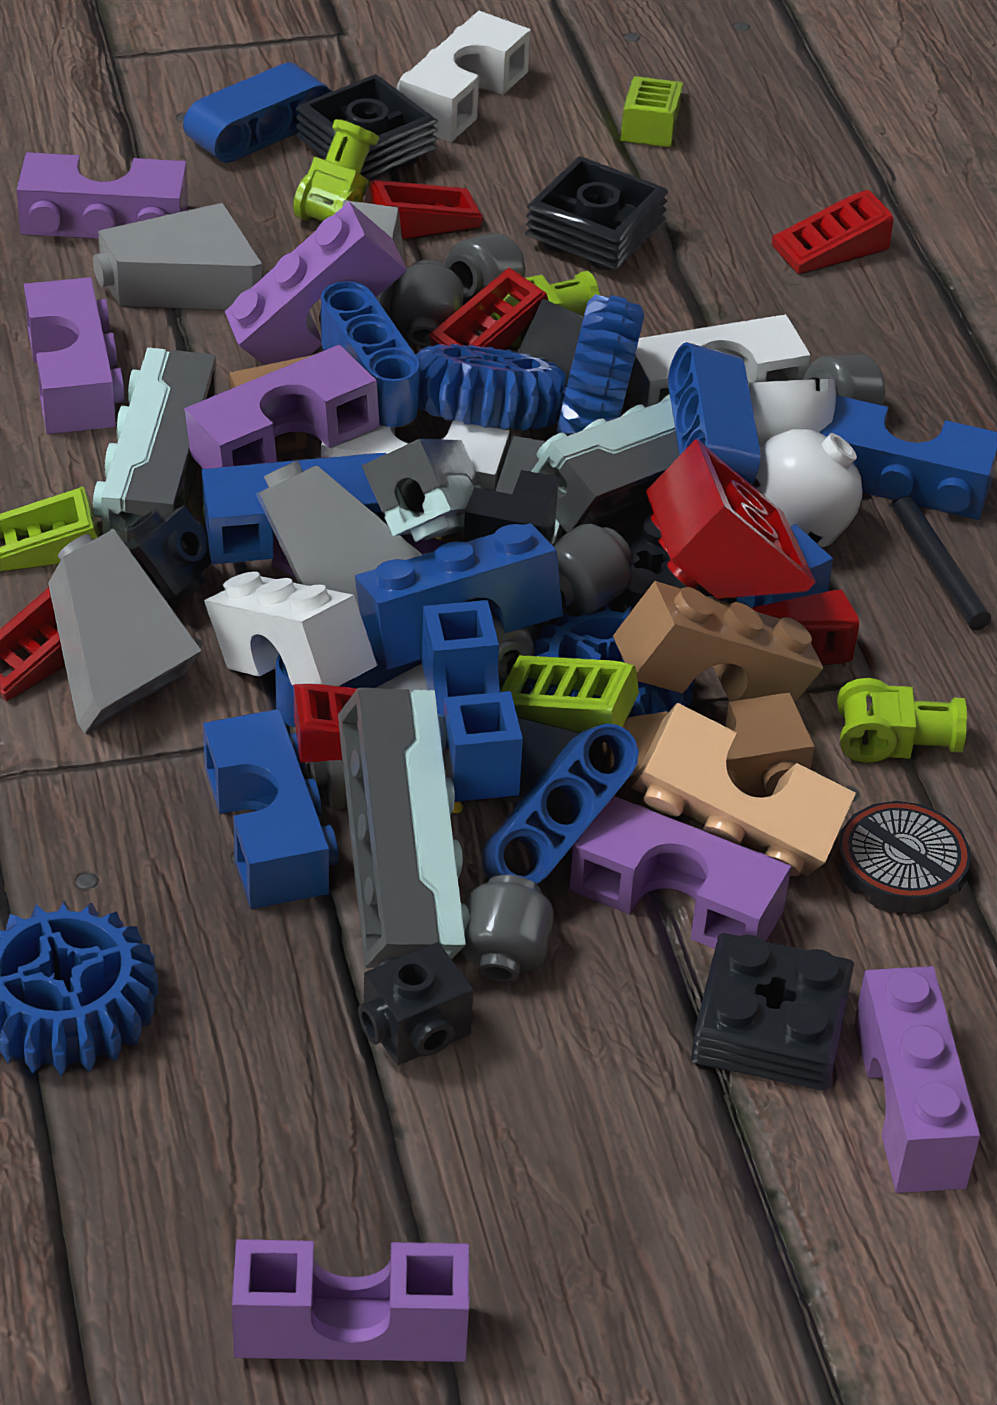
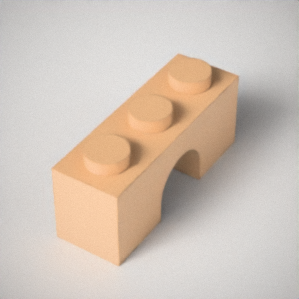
[631,703,856,877]

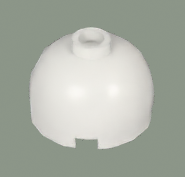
[748,379,836,446]
[756,428,862,547]

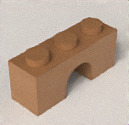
[613,581,823,703]
[601,692,814,815]

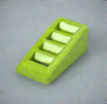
[620,76,683,147]
[0,487,101,571]
[500,655,639,733]

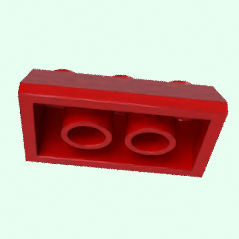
[646,439,816,599]

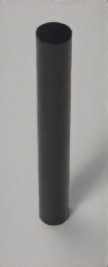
[893,497,991,630]

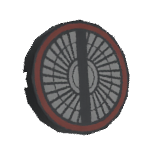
[837,801,970,914]

